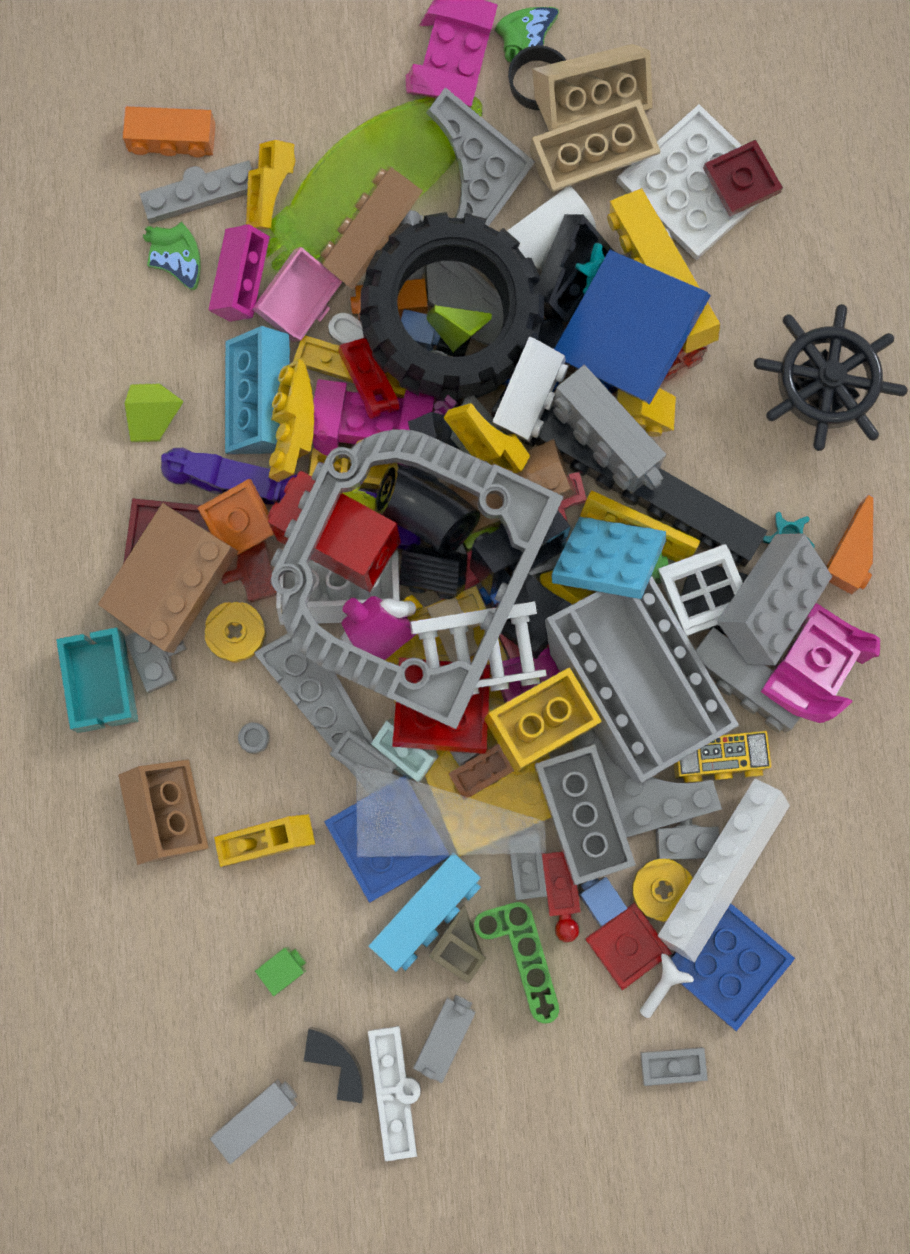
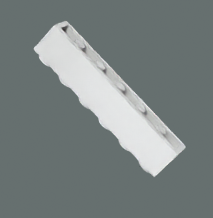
[658,779,790,962]

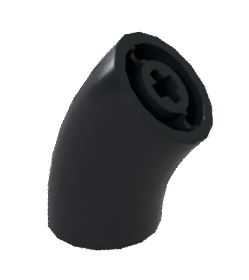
[374,463,480,555]

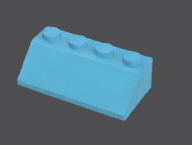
[225,326,290,454]

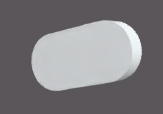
[328,313,364,345]

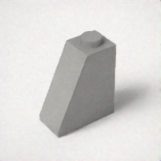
[210,1079,297,1164]

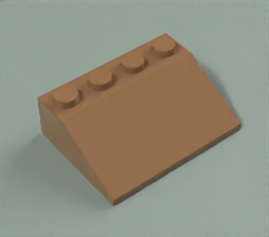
[98,503,239,653]

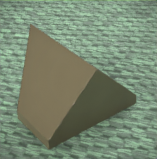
[429,904,486,983]

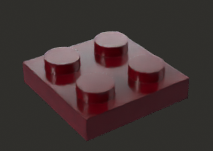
[703,139,783,217]

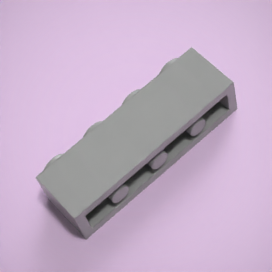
[695,627,800,733]

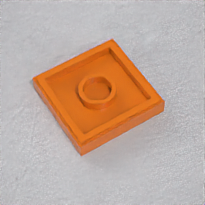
[198,479,274,556]

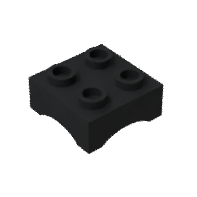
[674,565,748,635]
[495,573,572,659]

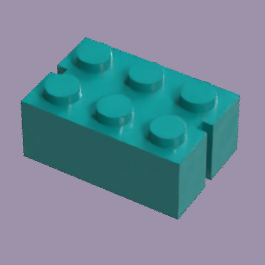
[56,628,139,733]

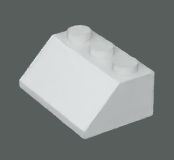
[492,336,568,443]

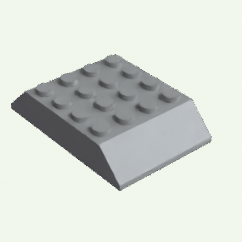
[545,576,739,784]

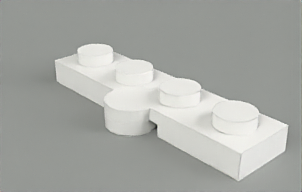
[368,1026,421,1162]

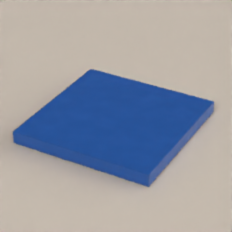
[554,250,711,404]

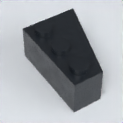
[538,214,614,322]

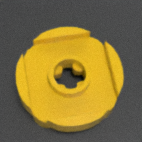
[205,602,266,663]
[632,859,693,921]

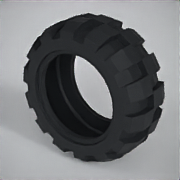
[360,212,544,402]

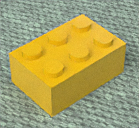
[484,667,602,773]

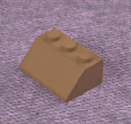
[118,759,209,865]

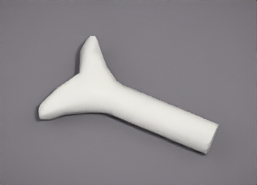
[640,954,694,1018]

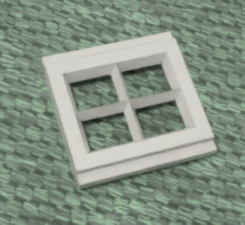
[658,544,743,636]

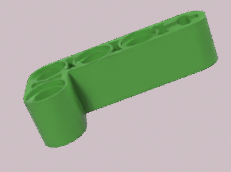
[474,902,559,1024]

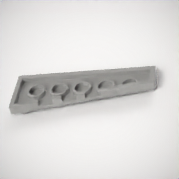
[254,633,397,795]

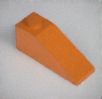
[826,495,874,595]

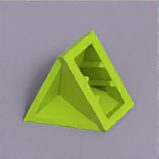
[427,305,492,352]
[124,383,184,442]

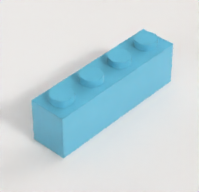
[369,852,481,972]

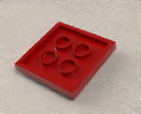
[392,657,490,754]

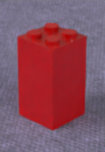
[268,470,401,592]

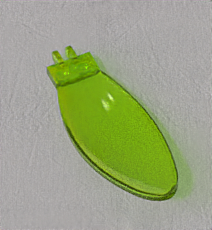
[266,96,483,271]

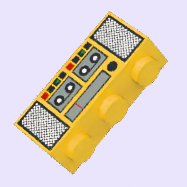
[674,731,772,783]

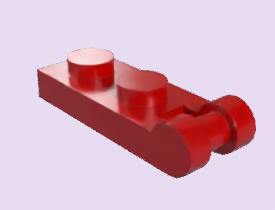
[338,338,399,419]

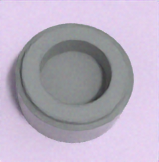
[238,723,270,754]

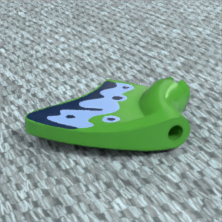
[495,7,559,62]
[143,221,201,290]

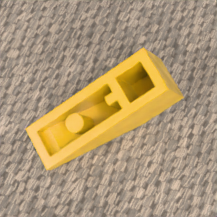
[214,814,315,867]

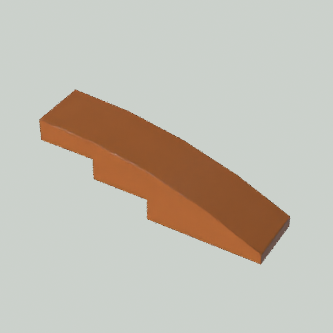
[448,744,514,800]

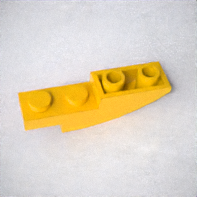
[268,359,314,482]

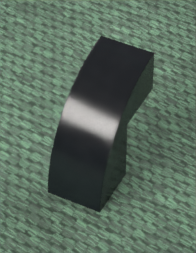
[303,1027,364,1103]

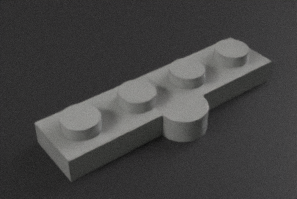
[140,160,252,224]

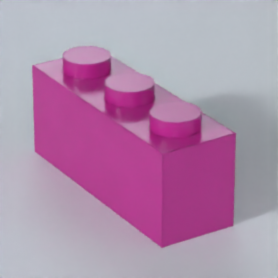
[208,224,270,322]

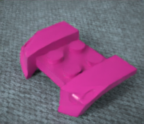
[406,0,498,108]
[312,379,434,456]
[760,603,880,723]

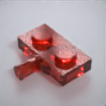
[221,540,277,603]

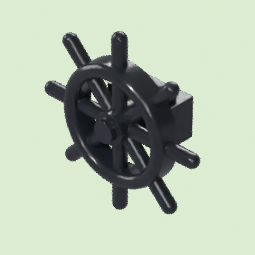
[754,304,908,451]

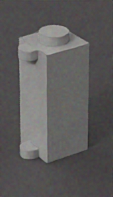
[413,995,476,1083]

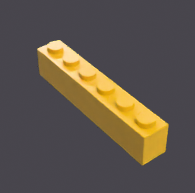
[607,188,720,354]

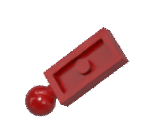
[542,851,581,943]

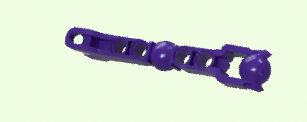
[160,448,421,550]

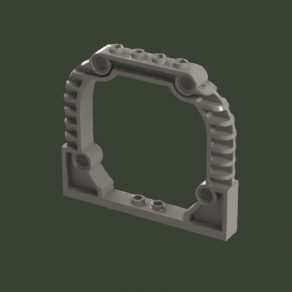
[271,429,564,729]

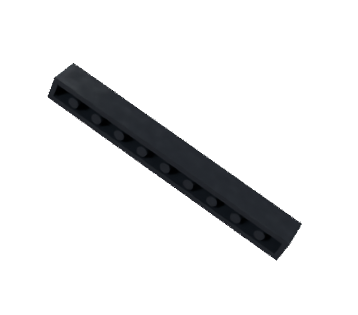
[491,381,768,567]

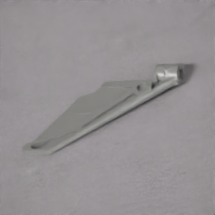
[394,210,503,346]

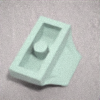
[371,718,438,782]

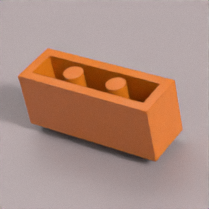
[123,106,216,157]

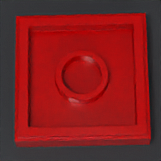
[585,902,672,991]

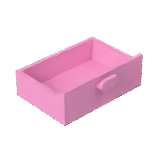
[252,247,342,342]

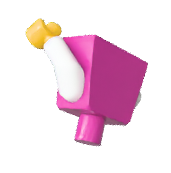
[341,595,423,660]

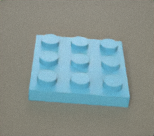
[552,517,666,599]

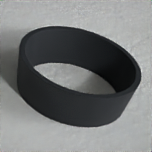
[508,45,566,110]

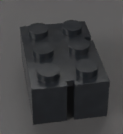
[470,510,571,596]

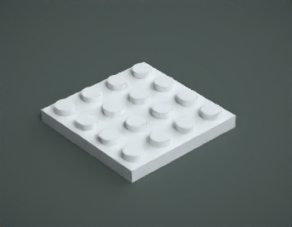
[616,105,758,260]

